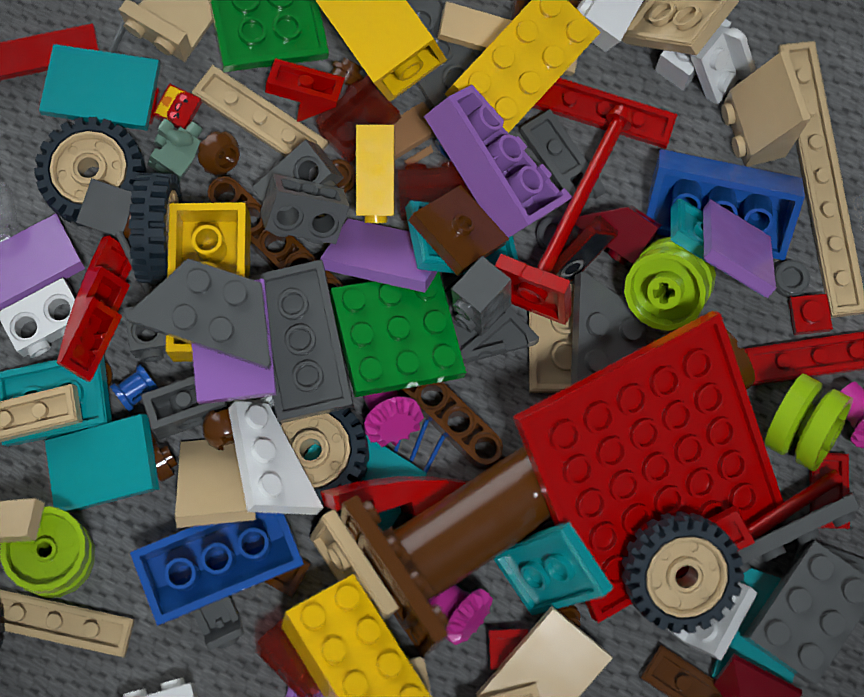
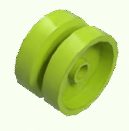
[624,237,716,331]
[765,373,853,471]
[0,506,95,598]

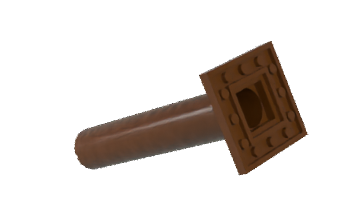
[341,330,755,658]

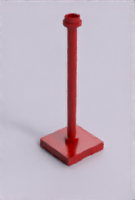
[495,105,634,326]

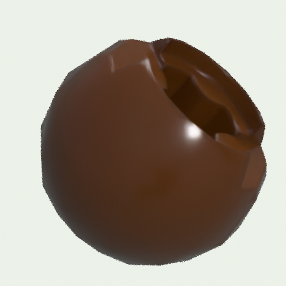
[203,404,235,450]

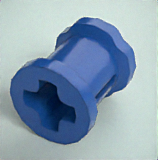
[110,364,159,412]

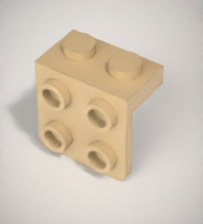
[119,0,213,62]

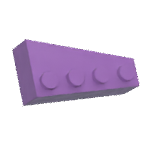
[424,85,572,238]

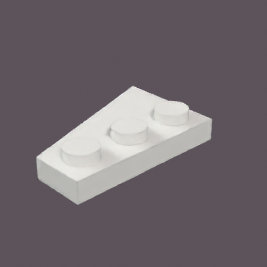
[228,401,324,515]

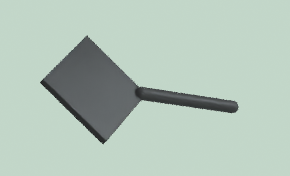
[76,178,152,296]

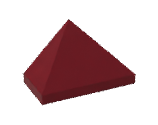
[714,654,803,697]

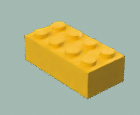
[445,0,601,133]
[166,202,251,362]
[282,574,431,697]

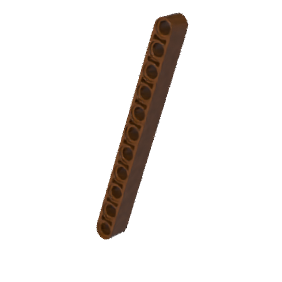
[208,176,503,470]

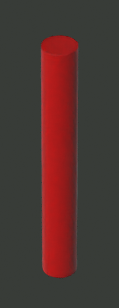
[747,469,843,540]

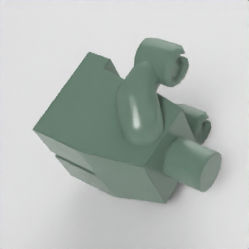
[148,119,203,183]

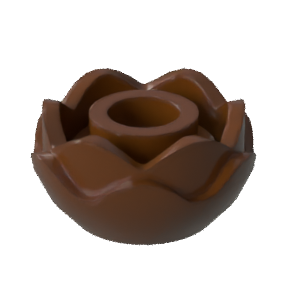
[198,131,240,175]

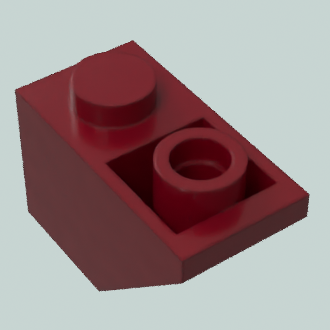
[575,205,662,265]

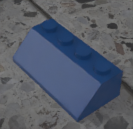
[646,149,805,261]
[130,512,304,626]

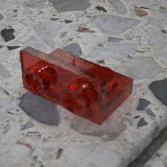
[316,75,401,163]

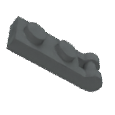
[520,109,605,205]

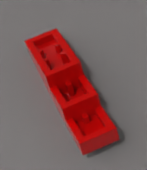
[57,236,132,382]
[320,476,469,516]

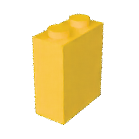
[356,125,395,223]

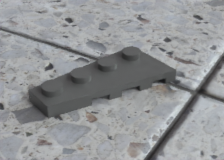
[737,491,861,572]

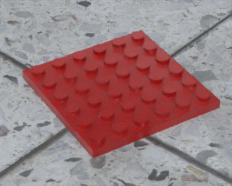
[513,311,784,623]

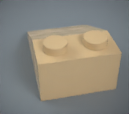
[721,50,811,167]

